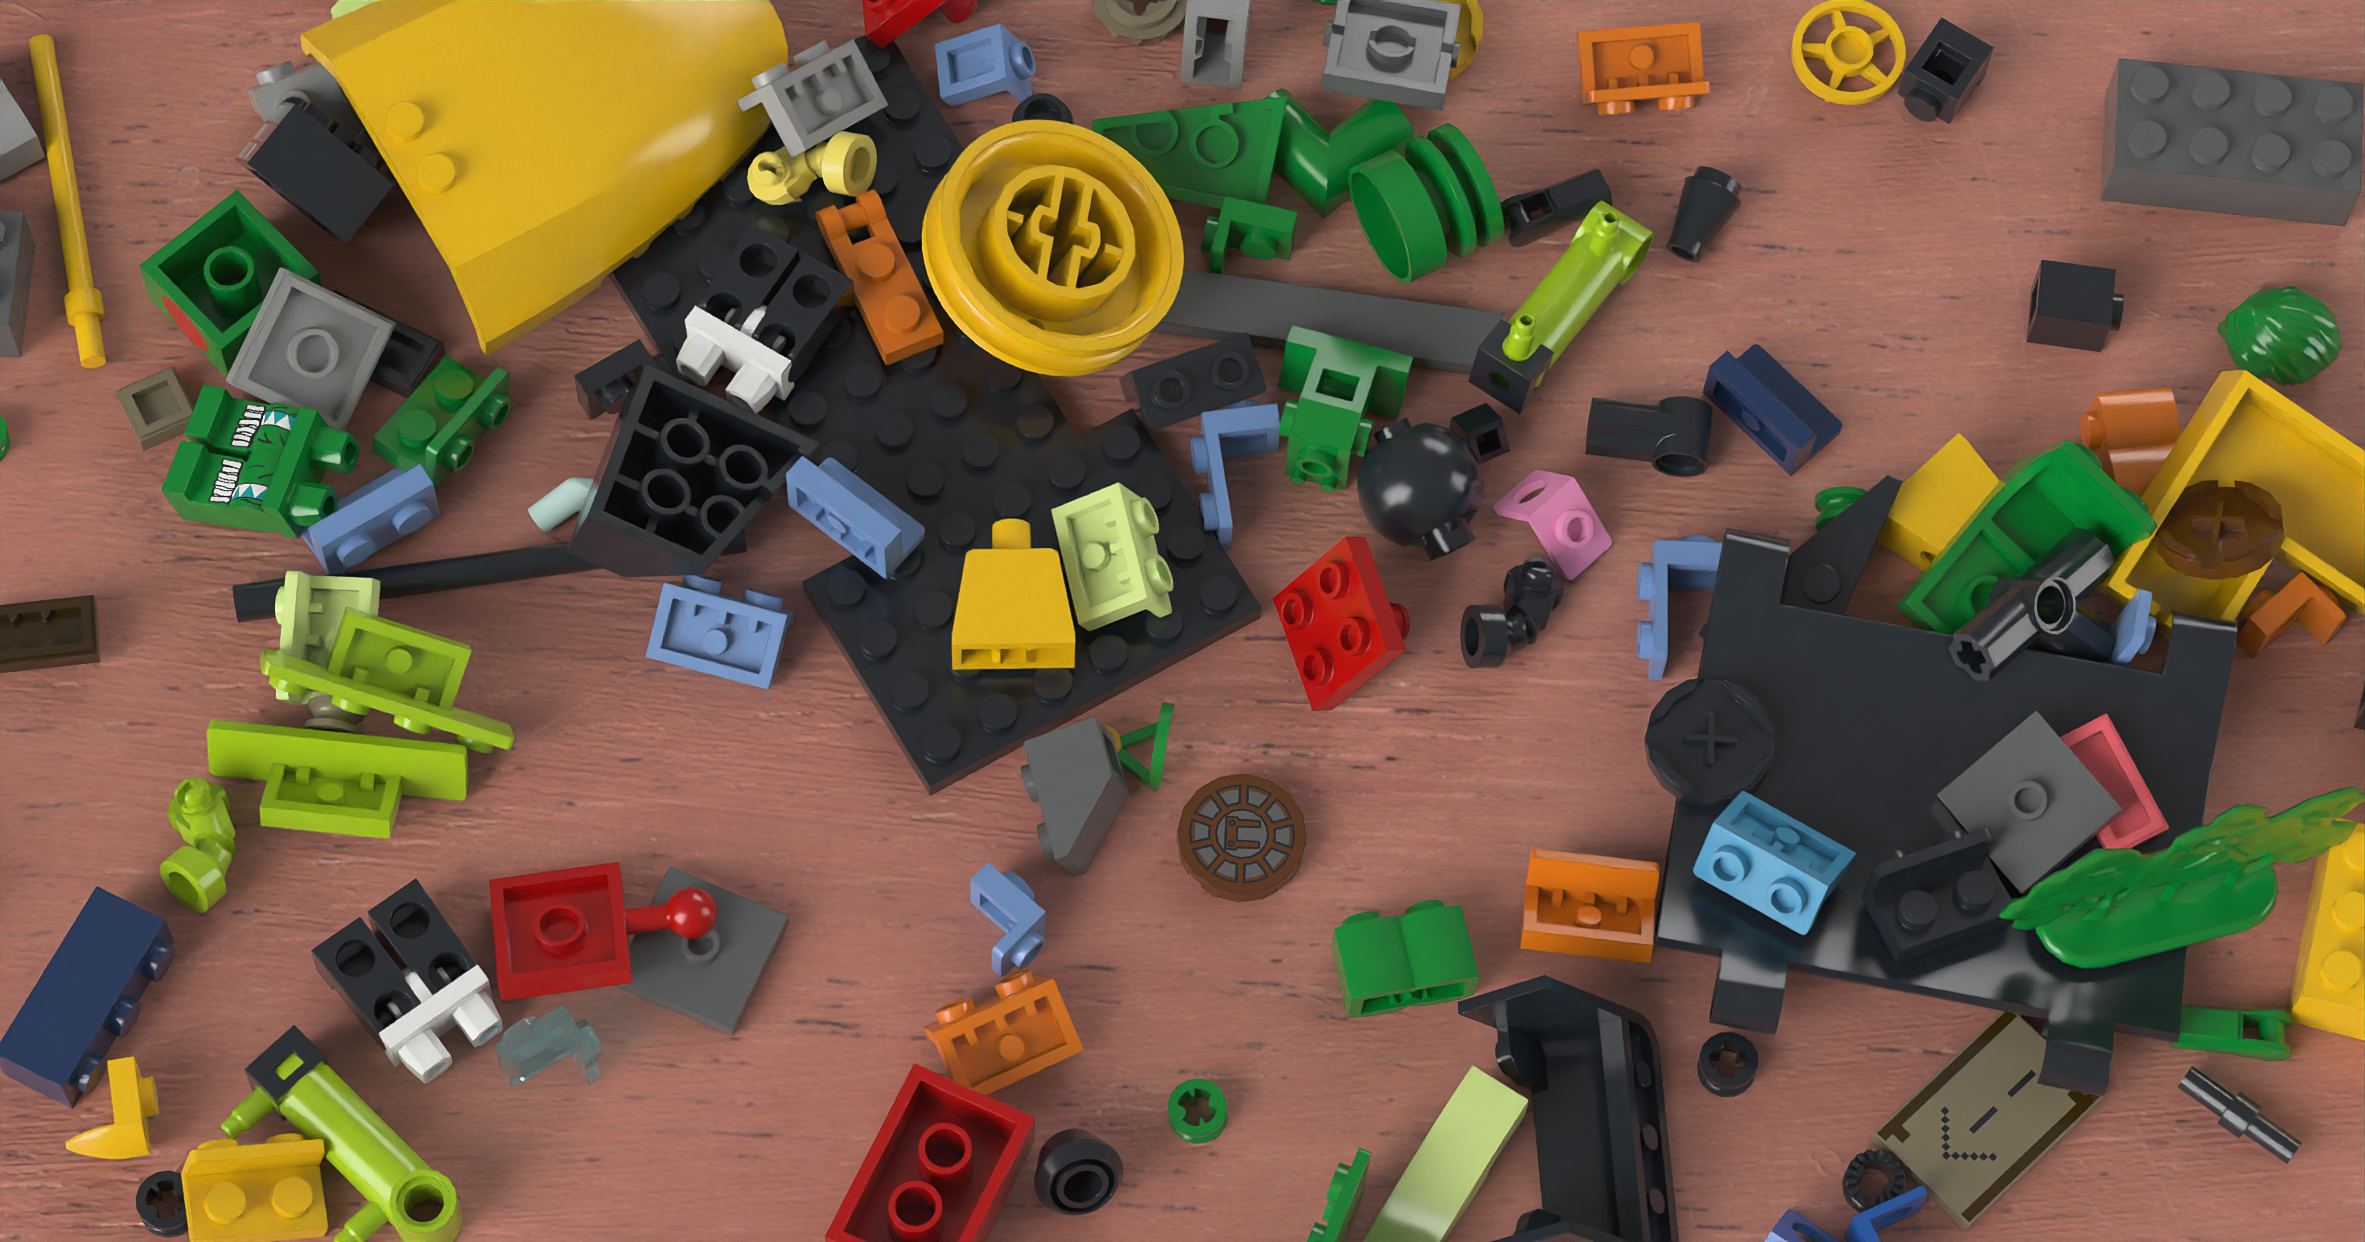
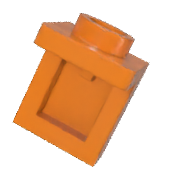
[2236,571,2346,659]

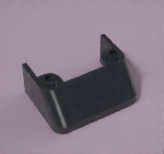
[1457,975,1679,1242]

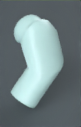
[528,477,594,534]

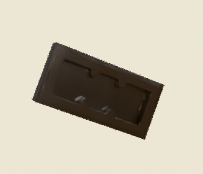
[0,595,101,673]

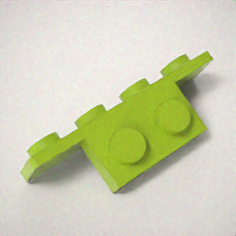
[259,606,515,753]
[207,720,468,839]

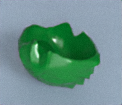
[2217,286,2342,388]

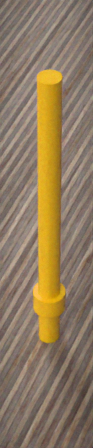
[29,34,106,369]

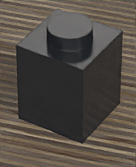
[2026,260,2124,352]

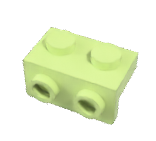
[270,571,381,709]

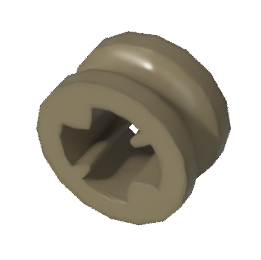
[303,695,365,734]

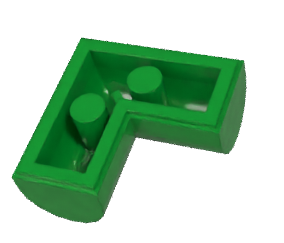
[1264,88,1415,218]

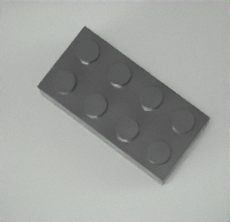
[2101,58,2364,227]

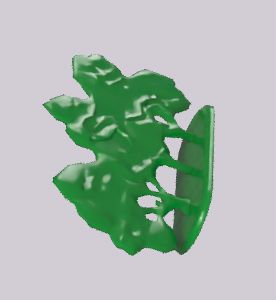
[1998,787,2365,968]

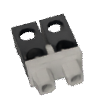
[676,223,856,414]
[311,878,503,1084]

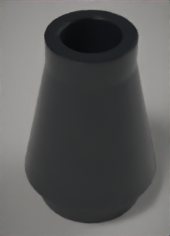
[1666,166,1742,263]

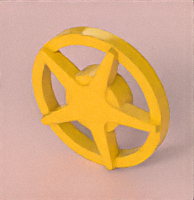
[1791,0,1906,105]

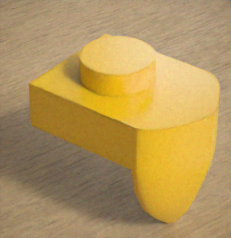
[65,1056,159,1159]

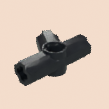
[1948,529,2116,681]

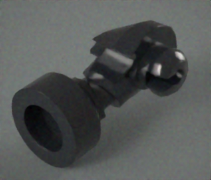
[1460,557,1564,669]

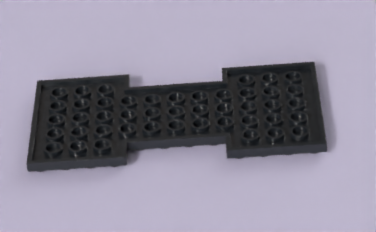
[608,35,1262,796]

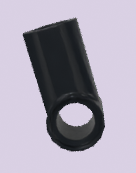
[1585,396,1713,477]

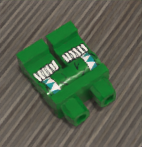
[161,384,360,539]

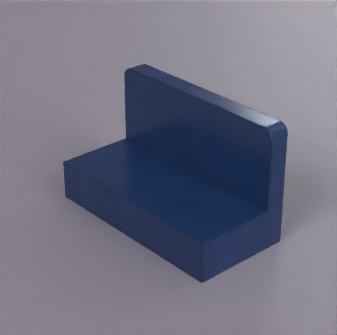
[1703,344,1842,476]

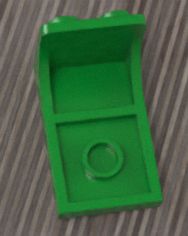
[1895,440,2157,649]

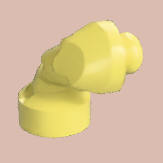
[747,131,877,205]

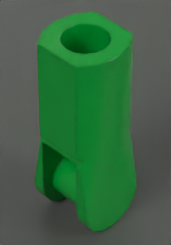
[2170,1004,2292,1061]

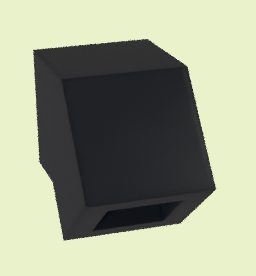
[1449,403,1510,464]

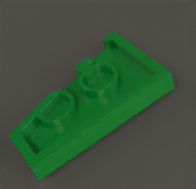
[1091,96,1289,209]

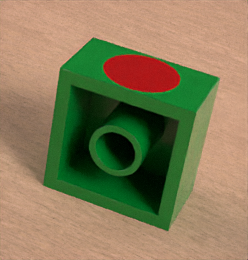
[139,190,322,378]

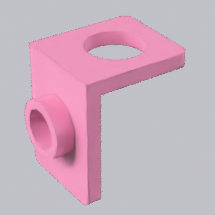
[1493,470,1612,580]

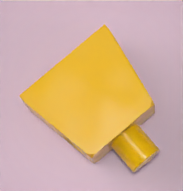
[1877,433,2000,572]
[952,519,1075,670]

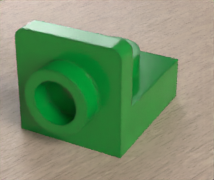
[1201,196,1297,274]

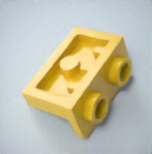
[181,1133,328,1242]

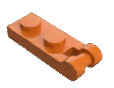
[816,189,944,366]

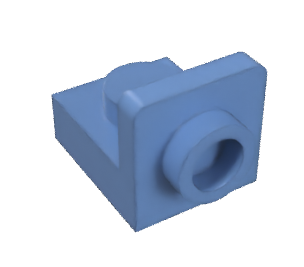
[935,23,1036,108]

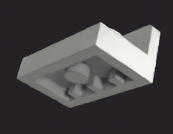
[737,39,888,157]

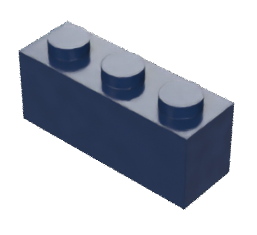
[0,886,175,1109]

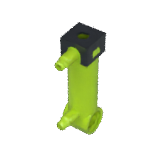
[1468,200,1655,415]
[221,1025,463,1242]

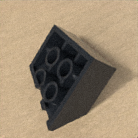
[566,365,820,577]

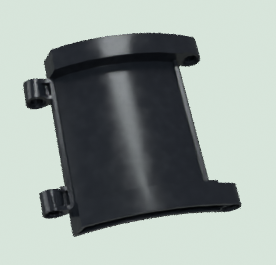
[1654,528,2237,1097]

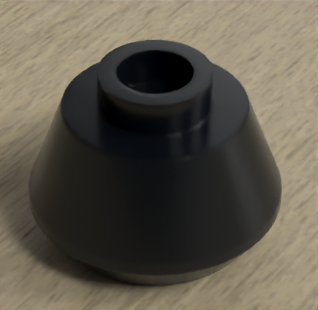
[1034,1128,1124,1215]

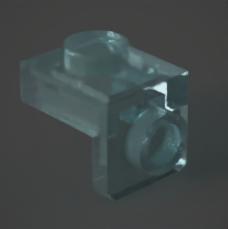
[494,1005,604,1087]

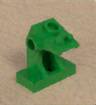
[1278,325,1413,493]

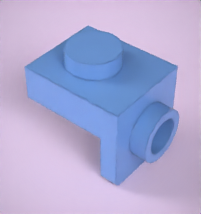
[970,862,1046,978]

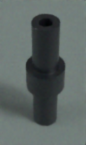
[2178,1066,2302,1164]

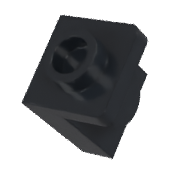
[574,339,676,420]

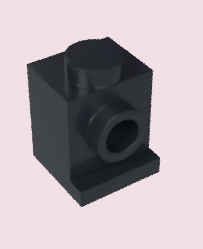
[1897,17,1994,124]

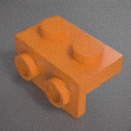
[1576,22,1710,116]
[1520,848,1660,964]

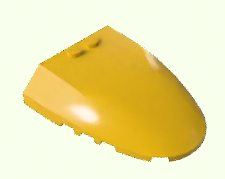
[301,0,788,356]

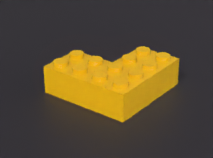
[2095,370,2365,639]

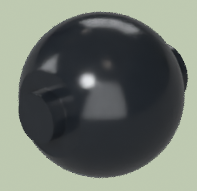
[1357,418,1484,562]

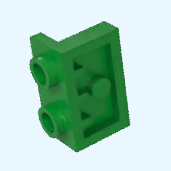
[372,356,512,489]

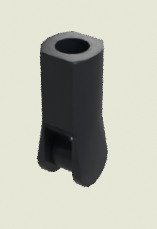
[1500,168,1612,247]

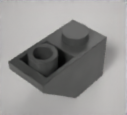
[1021,716,1129,877]

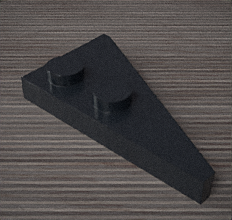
[1699,475,1903,639]

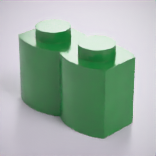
[1331,900,1479,1018]

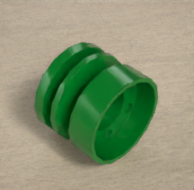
[1348,123,1504,285]

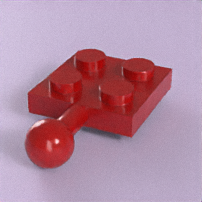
[489,862,718,1001]

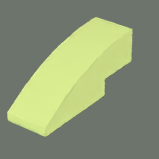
[1363,1065,1529,1242]

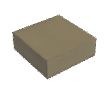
[115,366,194,451]

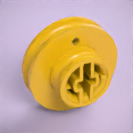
[922,120,1184,376]

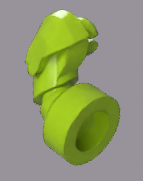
[160,777,237,913]

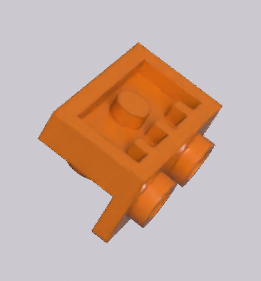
[923,969,1084,1095]

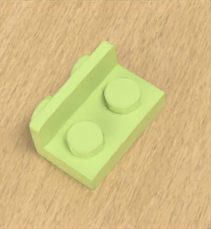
[1051,482,1173,631]

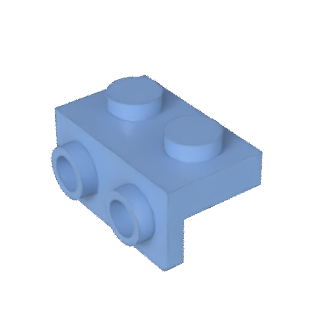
[301,464,440,575]

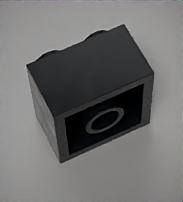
[235,100,395,243]

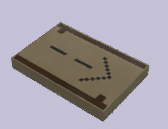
[1870,1011,2104,1233]

